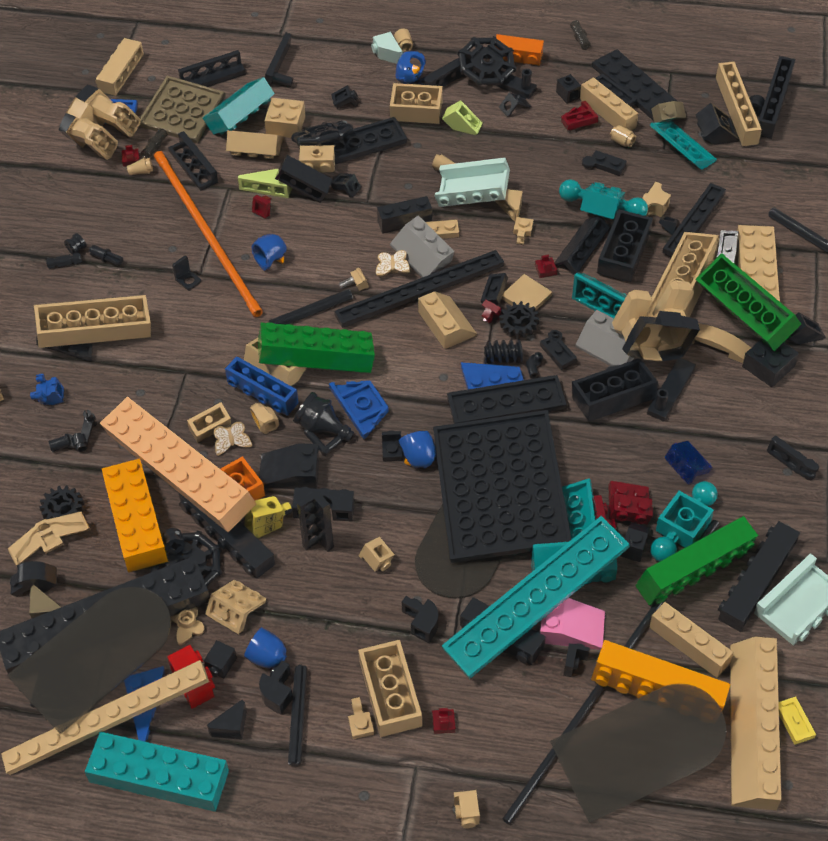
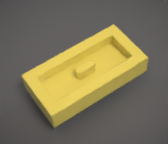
[779,697,816,745]

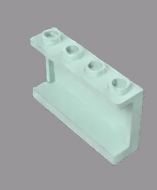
[434,158,510,207]
[754,553,828,646]

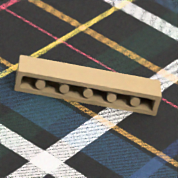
[716,62,762,146]

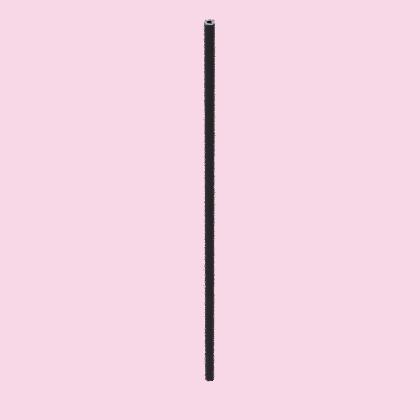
[502,520,719,824]

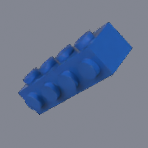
[225,356,299,416]

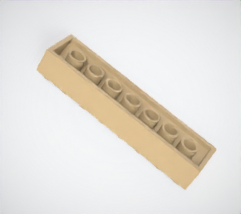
[647,232,719,317]
[730,637,781,811]

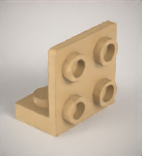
[205,580,266,634]

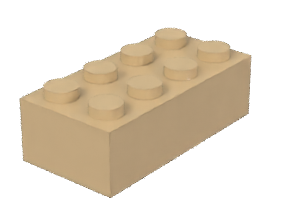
[358,640,422,737]

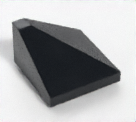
[659,216,679,235]

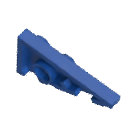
[124,666,165,742]

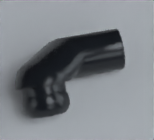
[526,352,543,379]

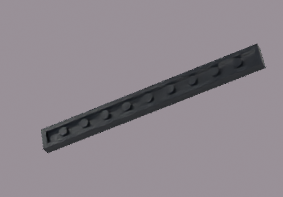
[334,250,504,328]

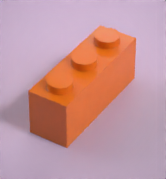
[495,34,544,66]

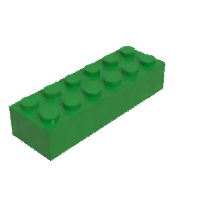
[696,253,801,351]
[258,322,375,373]
[635,516,758,606]

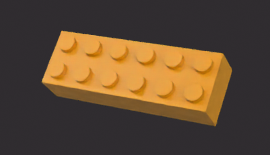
[102,458,168,573]
[591,640,730,724]

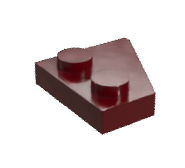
[561,100,598,130]

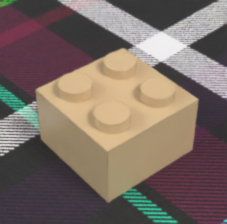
[265,98,305,138]

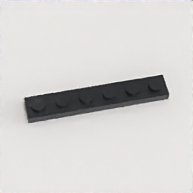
[662,183,726,257]

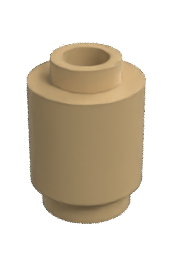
[394,29,413,52]
[610,125,636,147]

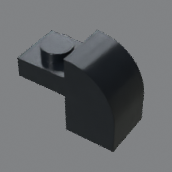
[10,561,57,597]
[401,596,438,643]
[259,660,293,715]

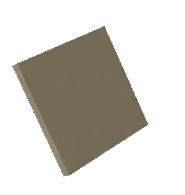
[139,76,226,143]

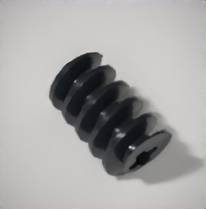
[484,339,523,364]

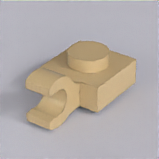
[513,217,534,244]
[348,697,374,739]

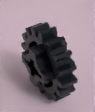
[499,301,539,339]
[39,485,84,519]

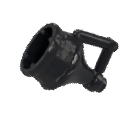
[293,392,354,456]

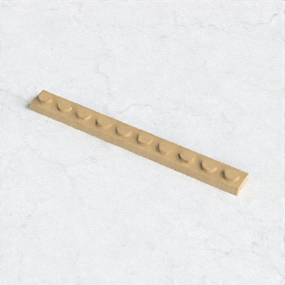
[1,660,209,775]

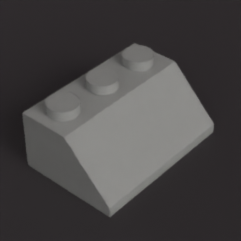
[390,215,454,277]
[575,310,634,366]

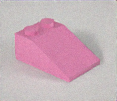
[540,598,605,650]

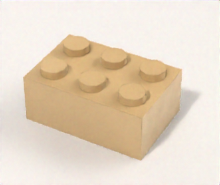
[390,83,443,124]

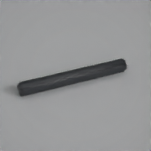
[768,207,828,253]
[269,289,353,325]
[288,664,307,767]

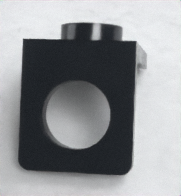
[499,92,531,117]
[172,255,201,291]

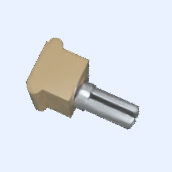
[339,268,369,291]

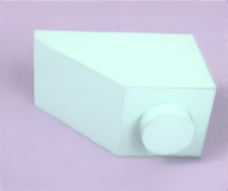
[371,32,403,64]

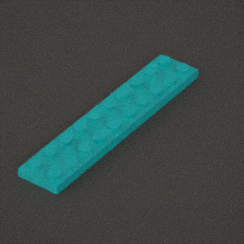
[442,516,630,679]

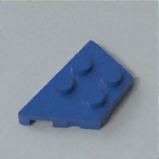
[329,381,389,439]

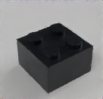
[742,340,799,388]

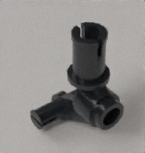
[48,410,97,452]

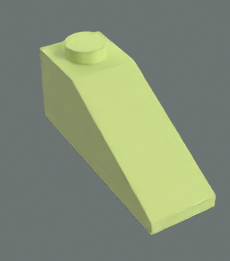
[238,169,292,198]

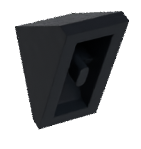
[207,699,247,740]

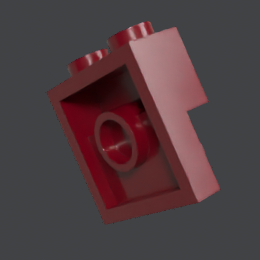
[608,481,653,524]

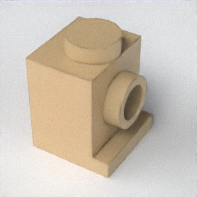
[359,537,395,571]
[454,790,480,828]

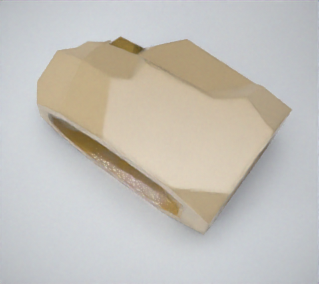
[250,403,279,434]

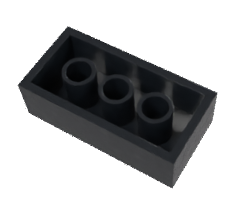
[597,209,653,282]
[572,359,658,422]

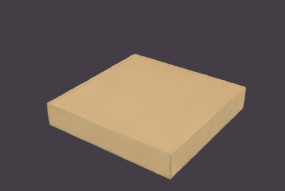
[501,274,552,311]

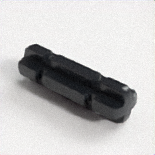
[46,253,82,269]

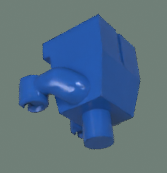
[30,373,64,405]

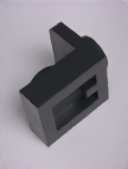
[331,85,359,109]
[331,173,361,197]
[382,430,402,462]
[563,643,590,677]

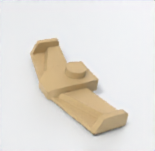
[8,511,91,566]

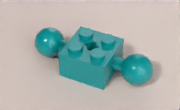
[559,179,648,219]
[651,481,718,562]

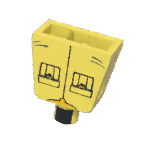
[244,496,292,538]

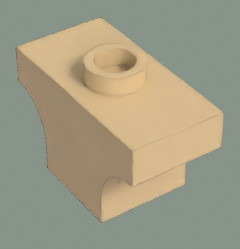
[642,182,671,217]

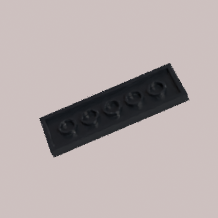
[592,49,677,121]
[305,117,407,165]
[447,375,567,424]

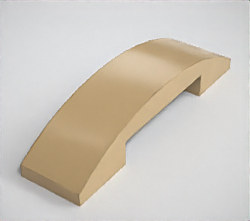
[692,323,751,363]

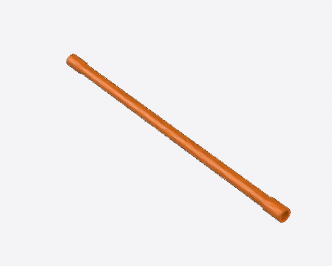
[154,151,263,317]

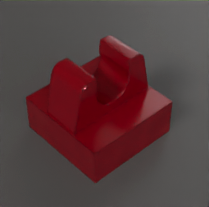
[122,145,140,167]
[252,195,272,219]
[535,254,557,278]
[482,299,502,324]
[432,708,455,734]

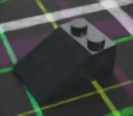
[259,443,319,489]

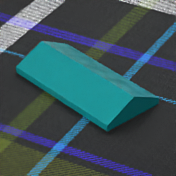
[650,121,717,170]
[562,478,596,540]

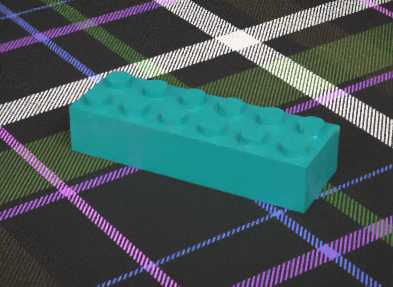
[85,732,229,812]

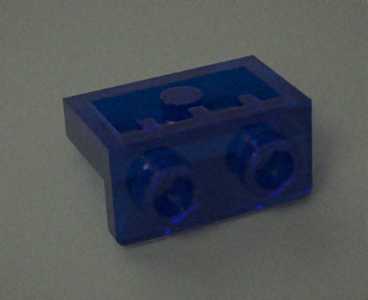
[665,441,713,484]

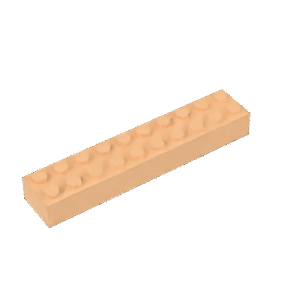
[100,397,256,532]

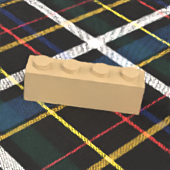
[96,38,144,96]
[580,77,638,131]
[649,602,734,678]

